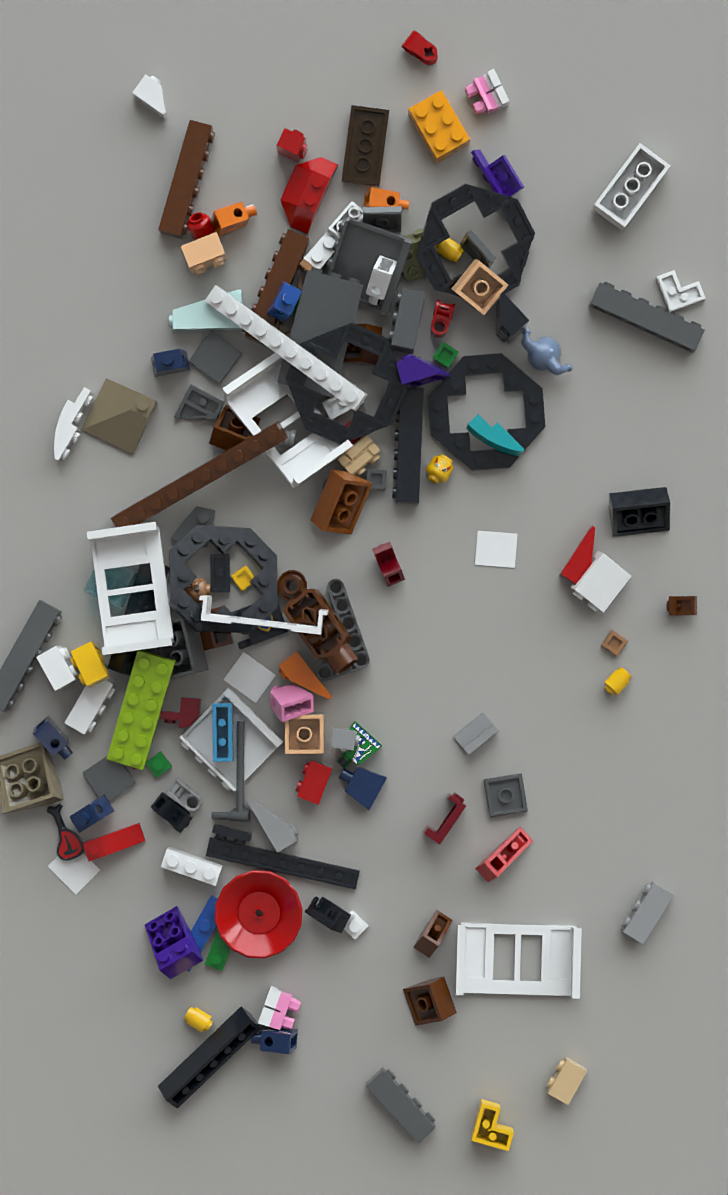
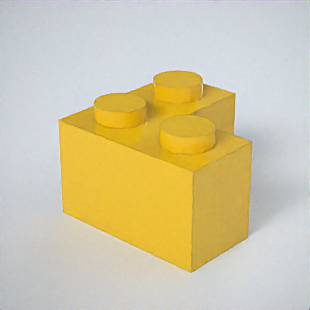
[70,641,111,688]
[470,1099,514,1151]

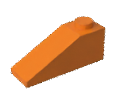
[279,652,332,699]

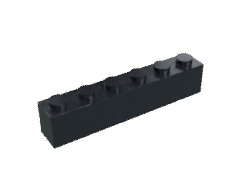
[392,387,424,504]
[107,563,169,676]
[158,1006,261,1109]

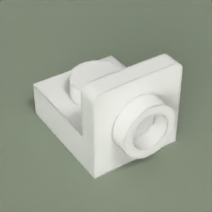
[344,909,368,940]

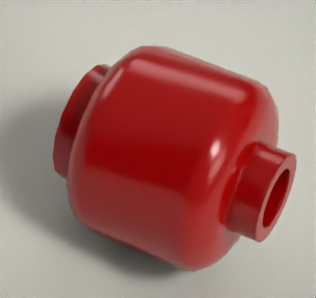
[187,212,215,240]

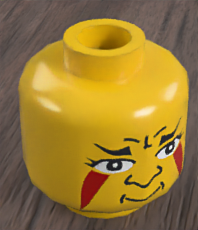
[426,454,454,484]

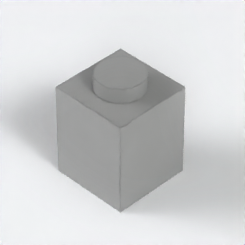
[331,727,360,751]

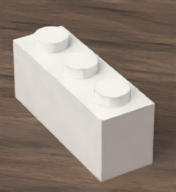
[65,680,116,735]
[161,847,223,886]

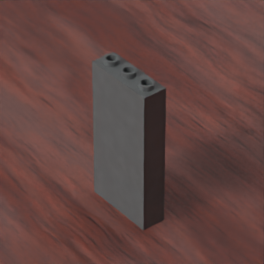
[277,267,364,398]

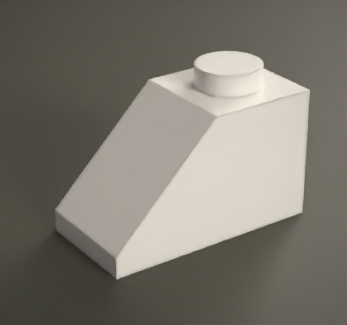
[132,74,167,119]

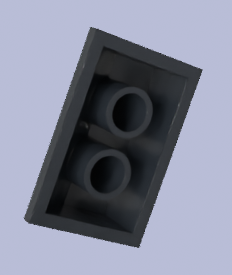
[496,292,529,344]
[609,487,670,537]

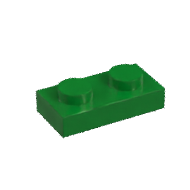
[205,930,231,971]

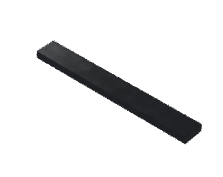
[206,837,360,890]

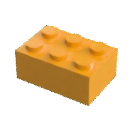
[408,90,470,163]

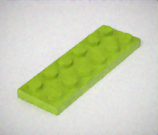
[107,650,176,770]

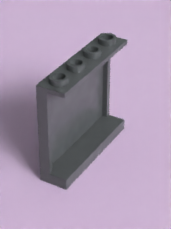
[327,217,413,315]

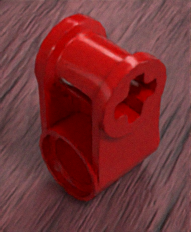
[402,30,438,65]
[430,299,456,338]

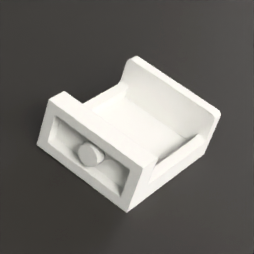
[570,551,632,613]

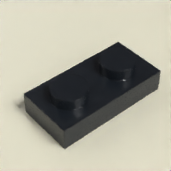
[210,554,230,593]
[212,824,252,844]

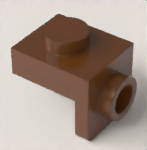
[666,596,697,616]

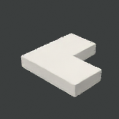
[656,270,706,313]

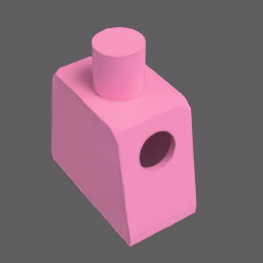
[270,684,314,722]

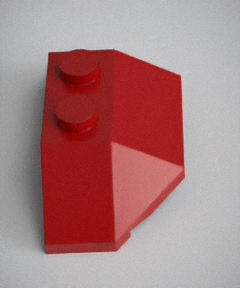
[280,157,338,235]

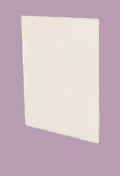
[475,531,518,568]
[224,652,276,703]
[48,853,100,894]

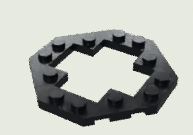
[416,183,535,297]
[285,322,407,445]
[428,353,545,471]
[168,525,278,635]

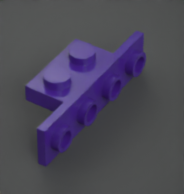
[471,150,525,197]

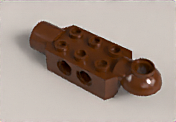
[277,570,358,675]

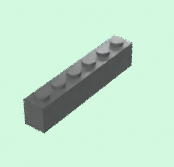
[589,282,705,353]
[0,600,62,712]

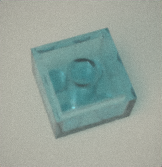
[84,567,137,610]

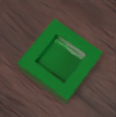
[433,342,459,368]
[146,751,172,778]

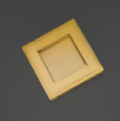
[231,565,255,591]

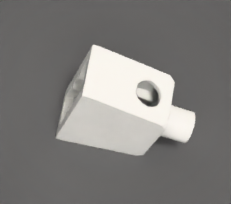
[366,255,397,305]

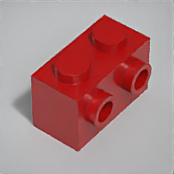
[276,128,308,163]
[295,760,332,805]

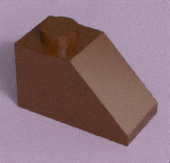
[413,910,453,958]

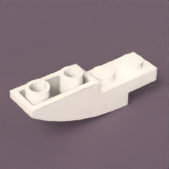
[304,201,363,269]
[54,387,93,462]

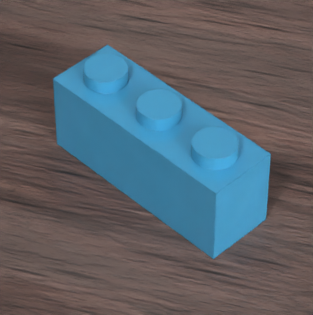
[212,703,234,762]

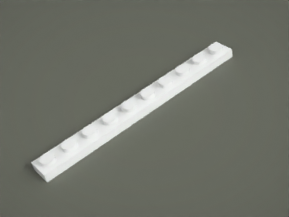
[205,285,367,411]

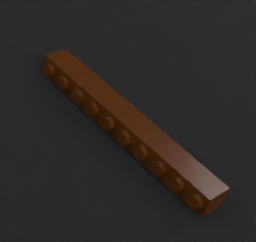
[111,421,288,527]

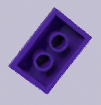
[396,354,451,387]

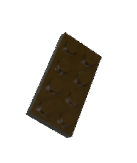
[341,105,389,187]

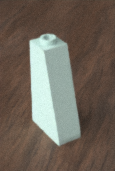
[169,290,243,332]

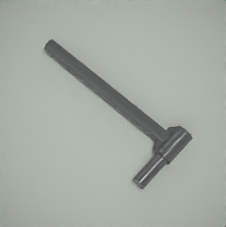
[211,721,251,822]

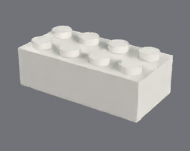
[592,143,671,231]

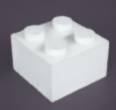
[36,646,81,691]

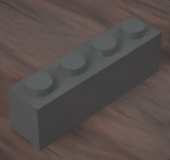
[366,1067,436,1143]

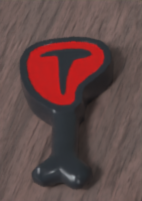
[47,804,84,861]

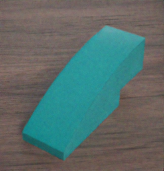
[466,414,524,457]

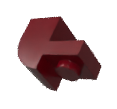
[372,542,405,587]
[160,697,202,728]

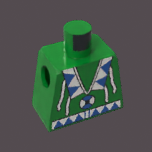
[336,721,382,768]

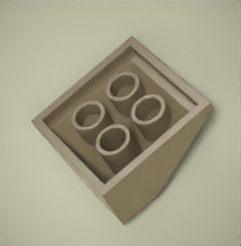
[81,378,158,454]
[0,742,64,814]

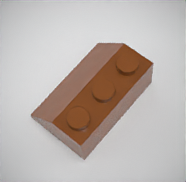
[310,469,373,534]

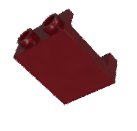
[423,792,466,844]

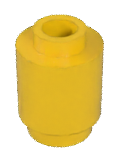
[435,238,464,263]
[604,667,632,696]
[183,1006,213,1033]

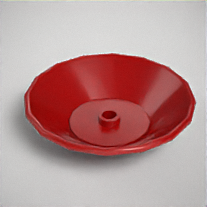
[215,870,303,959]

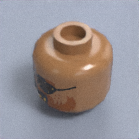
[184,578,211,603]

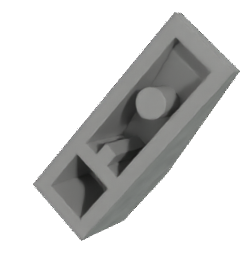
[248,800,299,853]

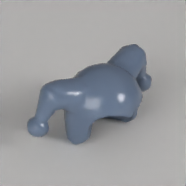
[521,328,573,376]

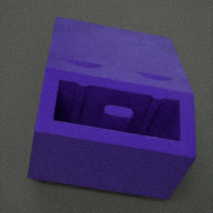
[145,906,203,980]

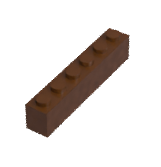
[158,120,215,239]
[243,229,310,346]

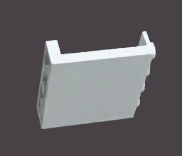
[179,688,283,791]

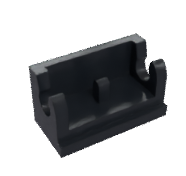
[305,896,351,933]

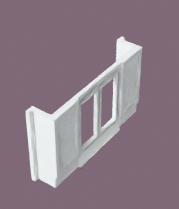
[222,353,353,488]
[87,522,175,655]
[199,595,329,635]
[456,923,582,999]

